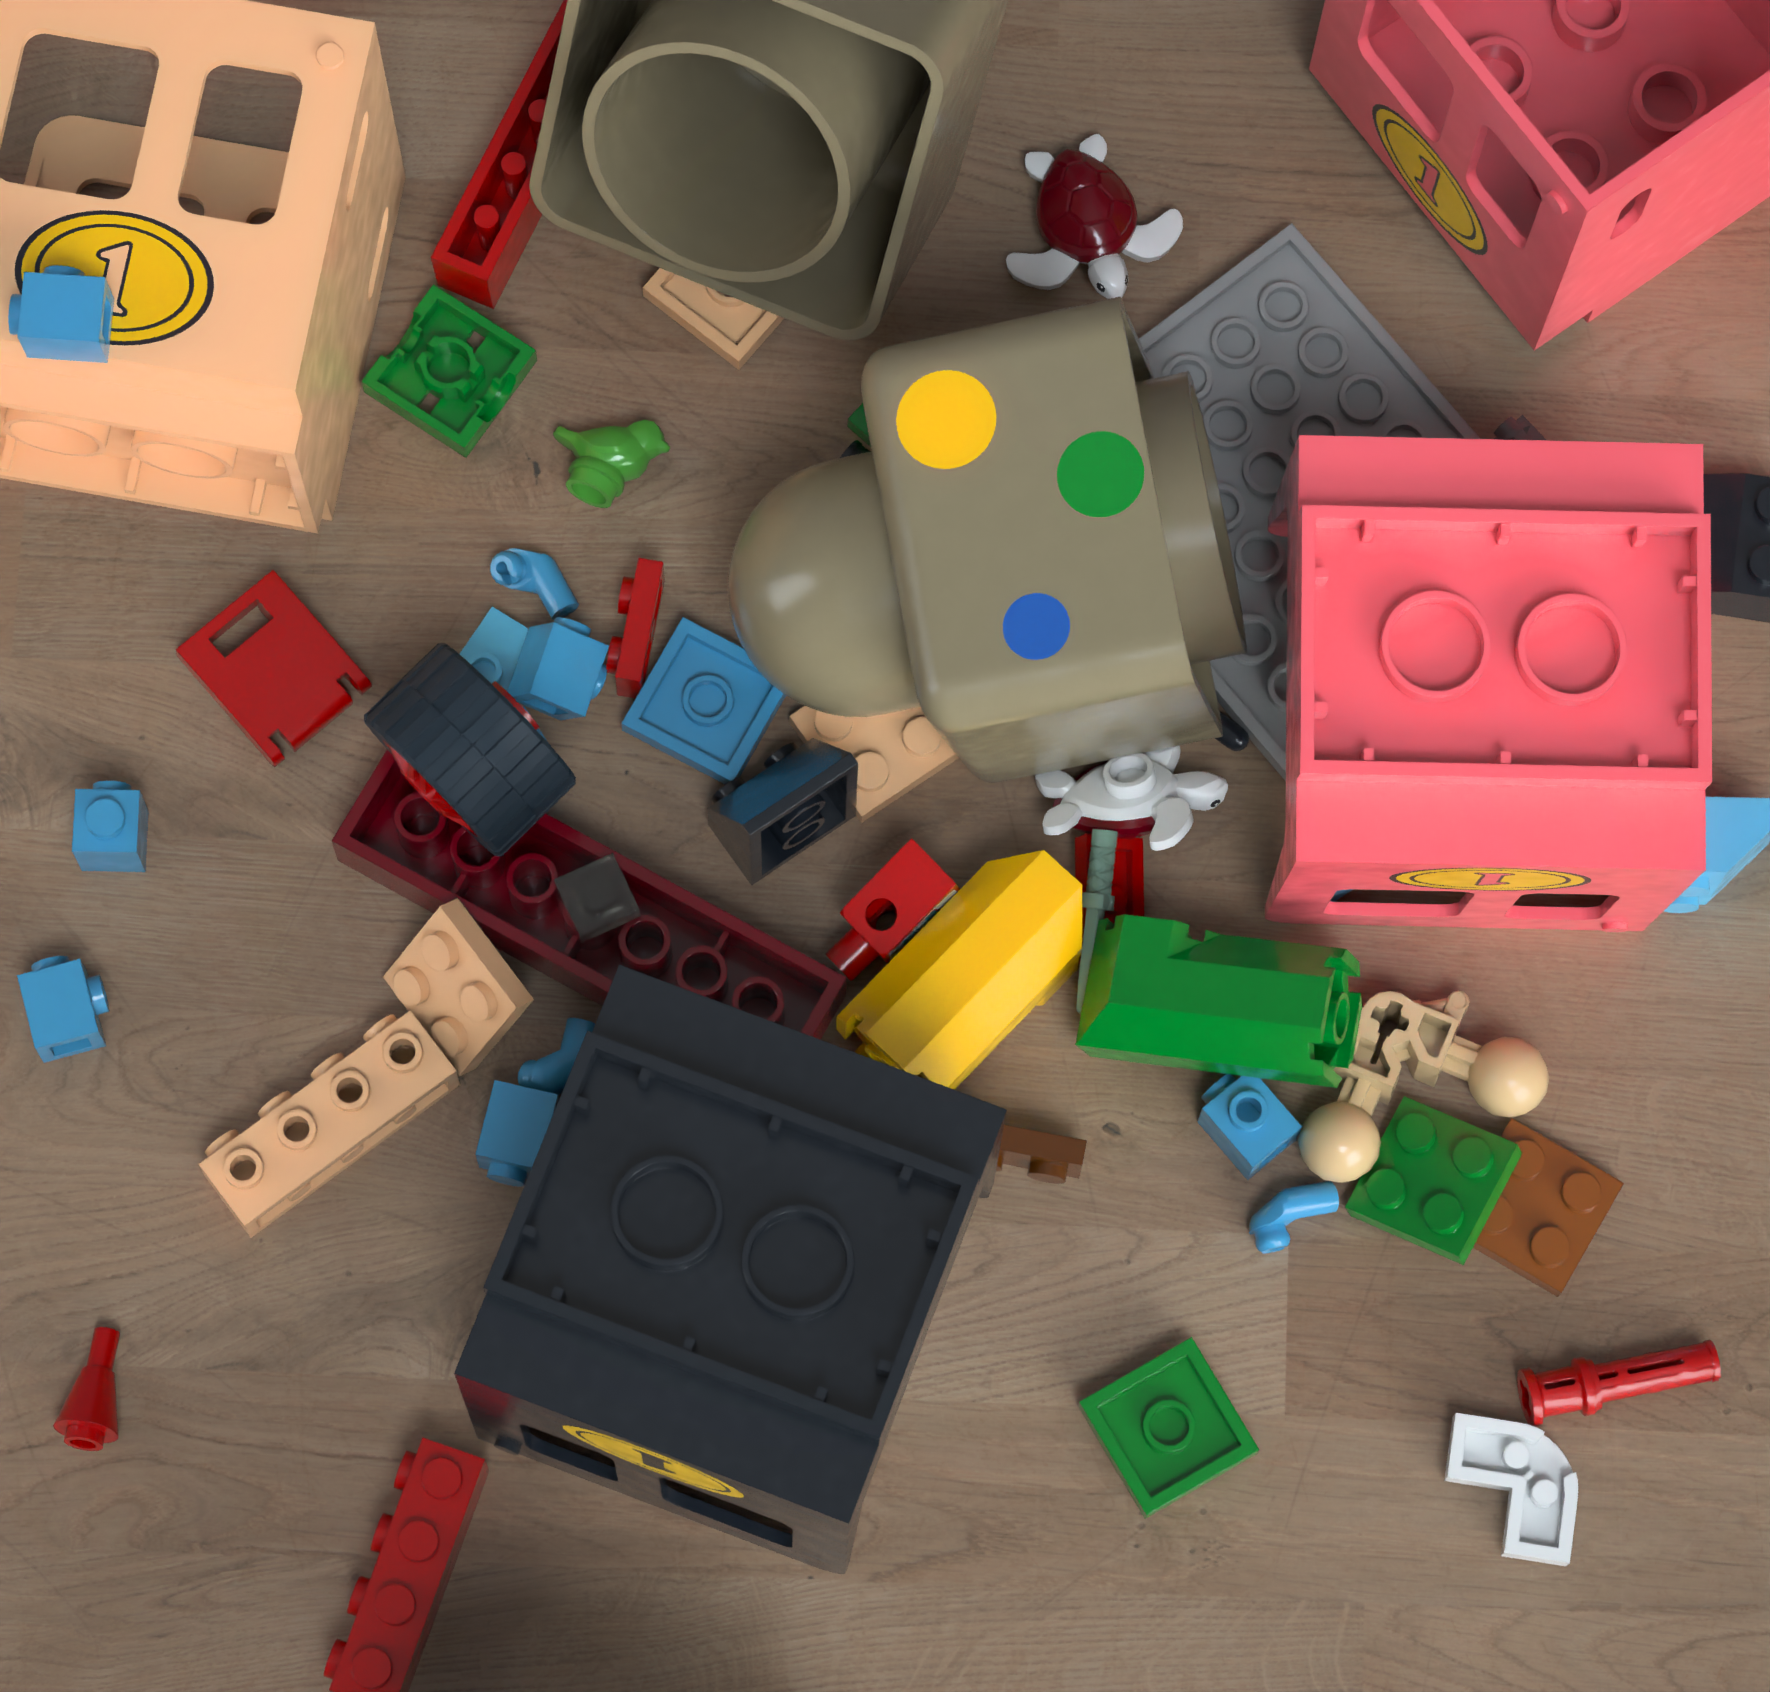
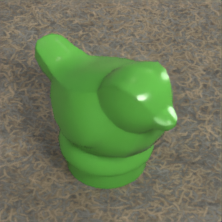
[553,420,670,508]

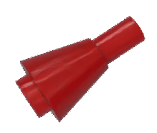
[53,1327,120,1451]

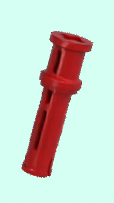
[1517,1340,1721,1427]

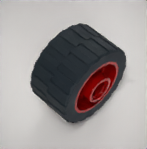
[364,643,576,856]

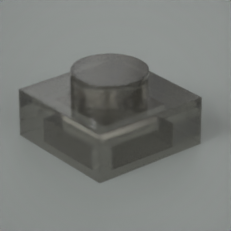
[553,853,641,943]

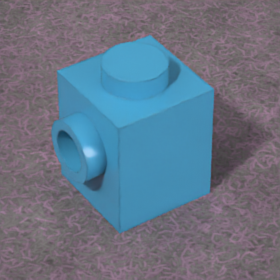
[8,265,114,363]
[507,617,609,720]
[72,781,149,872]
[17,956,110,1063]
[1197,1074,1302,1180]
[475,1080,559,1187]

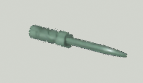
[1076,829,1118,1014]

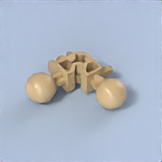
[1298,991,1549,1183]

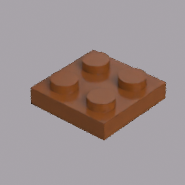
[1473,1118,1624,1297]

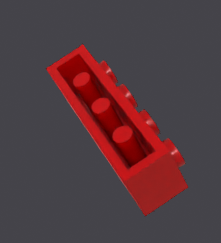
[324,1437,489,1692]

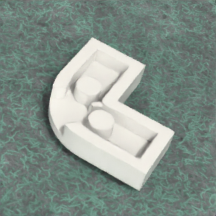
[1444,1413,1578,1566]

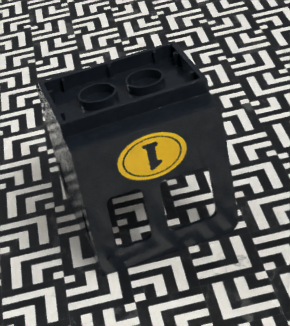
[454,965,1007,1574]

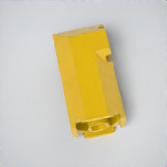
[836,850,1082,1090]

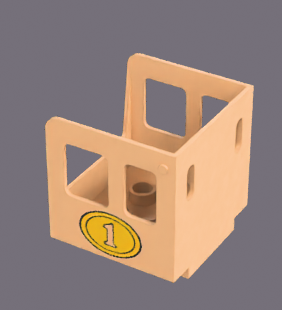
[0,0,406,534]

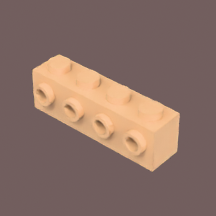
[199,1010,460,1238]

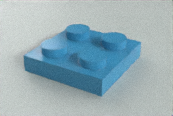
[621,617,786,785]

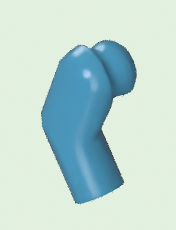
[490,548,579,620]
[517,1018,595,1095]
[1249,1181,1339,1254]

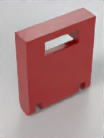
[176,570,372,767]

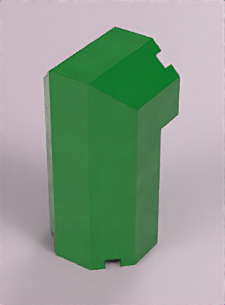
[1075,914,1362,1088]

